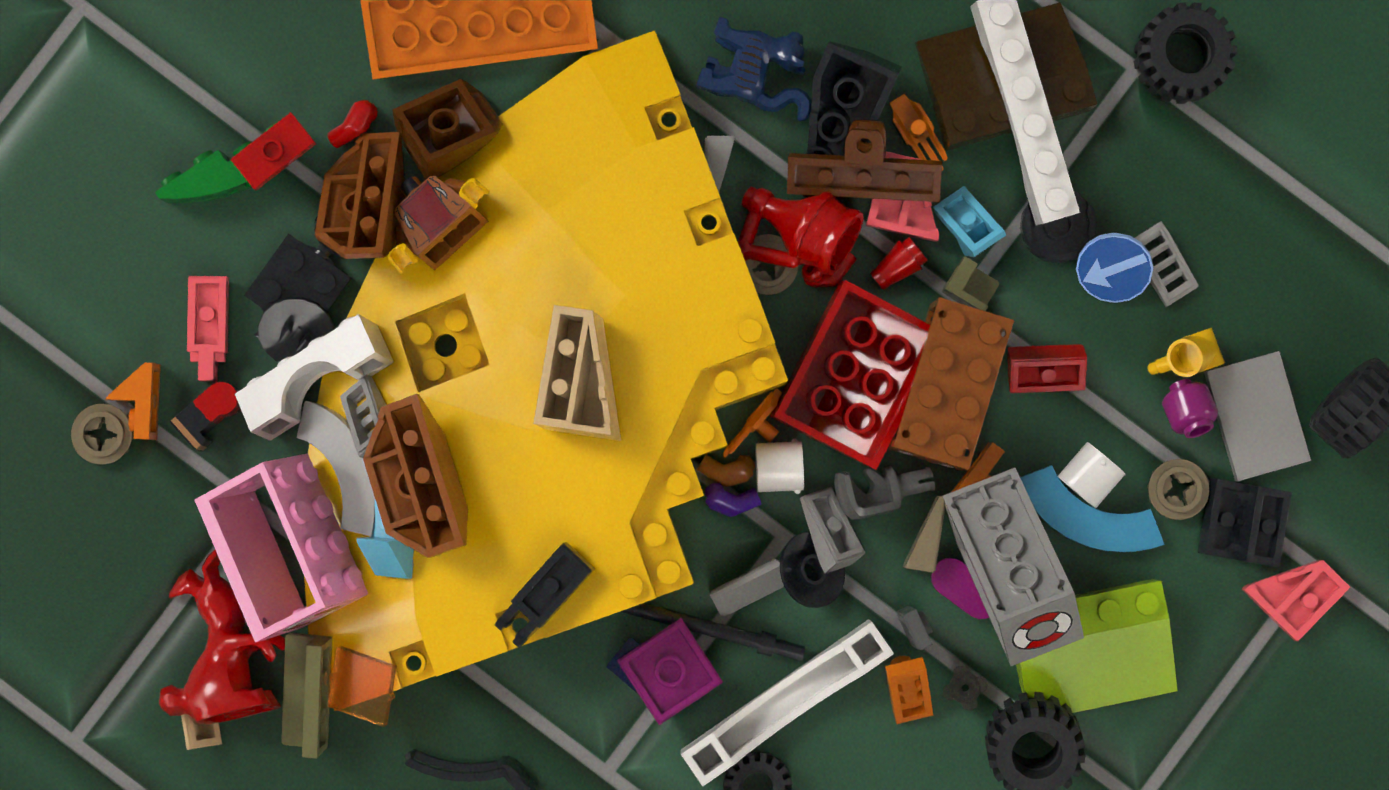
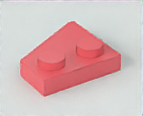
[1242,560,1350,642]

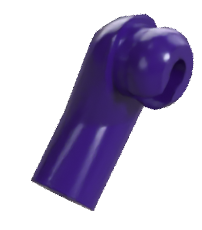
[704,483,762,517]

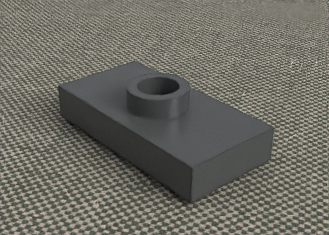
[897,606,933,650]

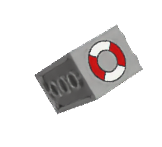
[943,468,1084,666]

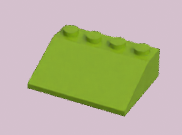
[1016,579,1178,713]

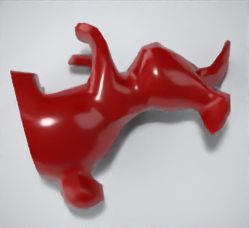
[159,550,285,725]

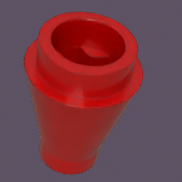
[870,237,928,290]

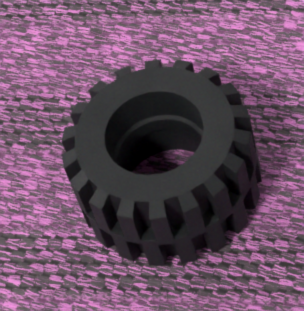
[1133,2,1237,104]
[1309,357,1389,459]
[985,692,1086,790]

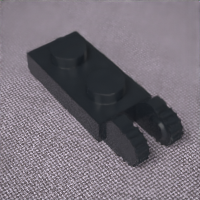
[494,542,595,648]

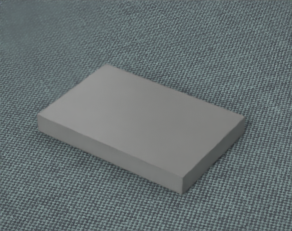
[1204,351,1311,481]

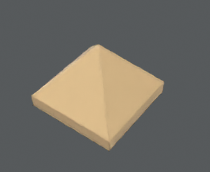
[181,714,222,750]

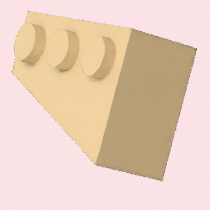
[533,305,621,441]

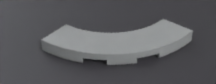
[297,401,375,537]

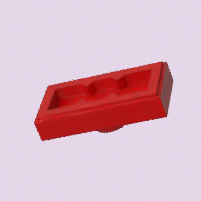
[230,112,316,191]

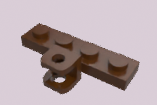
[787,120,942,202]

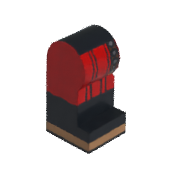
[170,382,241,452]

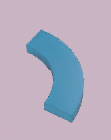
[1020,465,1165,552]

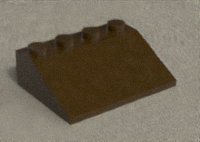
[915,2,1097,151]

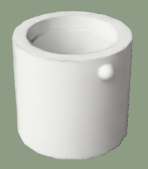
[755,439,804,494]
[1057,442,1125,509]

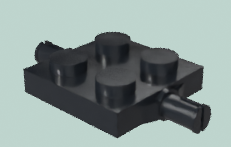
[244,233,352,338]

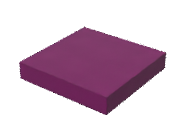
[616,618,723,725]

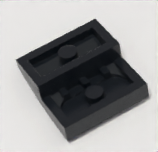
[1198,478,1292,567]

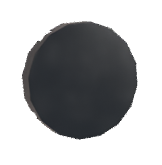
[1020,190,1097,264]

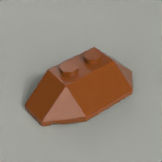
[315,132,405,259]
[363,394,468,558]

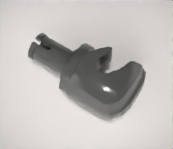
[834,465,935,520]

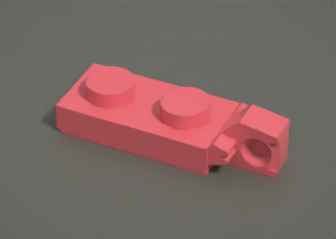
[187,276,229,382]

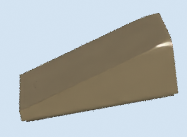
[903,496,945,573]

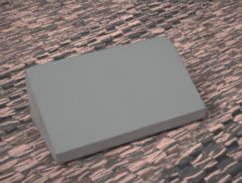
[709,558,784,617]

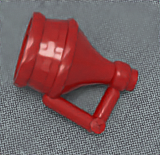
[738,186,864,275]

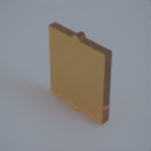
[328,646,397,727]

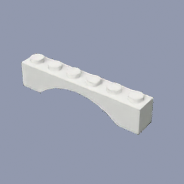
[970,0,1080,225]
[681,619,894,786]

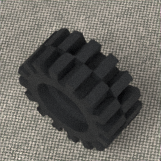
[723,751,792,790]

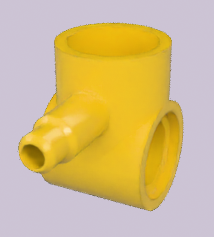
[1147,327,1225,377]

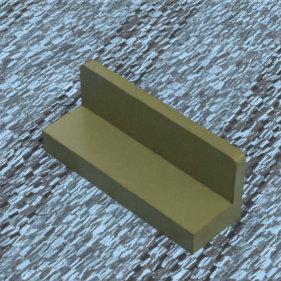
[282,632,332,759]

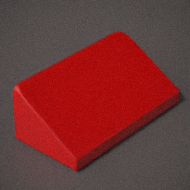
[1008,344,1087,393]

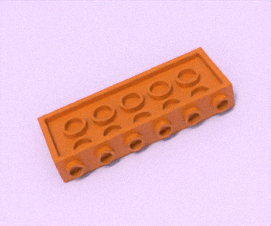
[360,0,598,79]

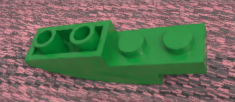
[155,122,277,203]

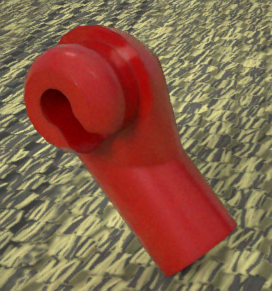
[327,100,378,148]
[801,252,857,288]

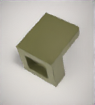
[942,256,999,311]

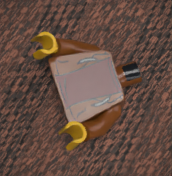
[387,176,490,274]

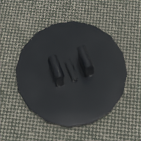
[258,297,334,362]

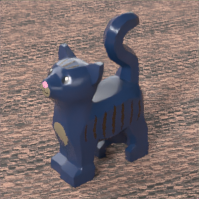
[696,17,812,121]

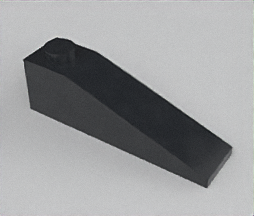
[803,41,902,202]

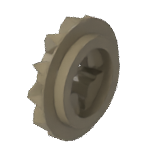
[745,234,798,295]
[71,404,134,465]
[1147,459,1209,520]

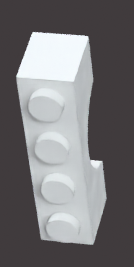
[235,314,394,441]

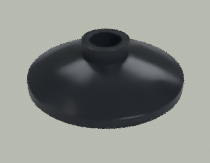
[780,532,845,608]

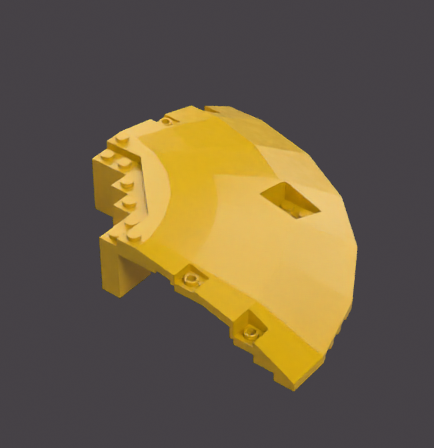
[304,30,788,711]

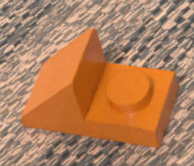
[105,362,161,440]

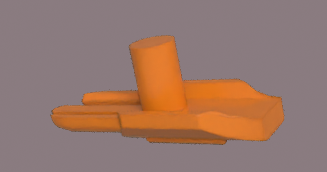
[889,94,948,171]
[723,388,782,458]

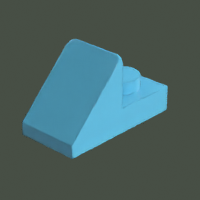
[933,186,1006,257]
[356,500,414,579]

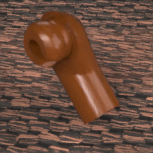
[697,454,756,487]

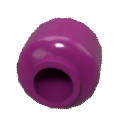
[1162,379,1219,438]

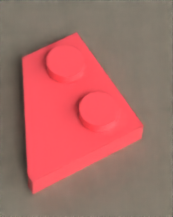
[866,151,939,242]

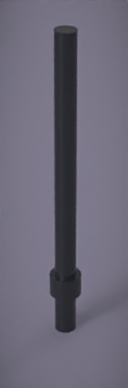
[620,603,805,661]

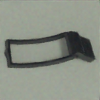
[404,749,539,790]

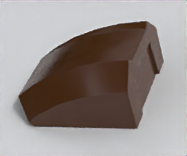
[392,79,503,180]

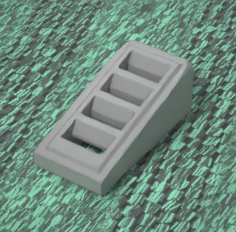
[1135,221,1199,307]
[340,374,386,458]

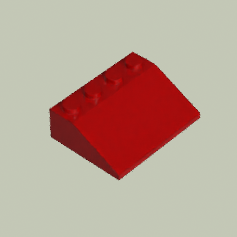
[770,280,930,470]

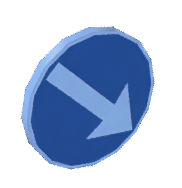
[1076,233,1153,303]

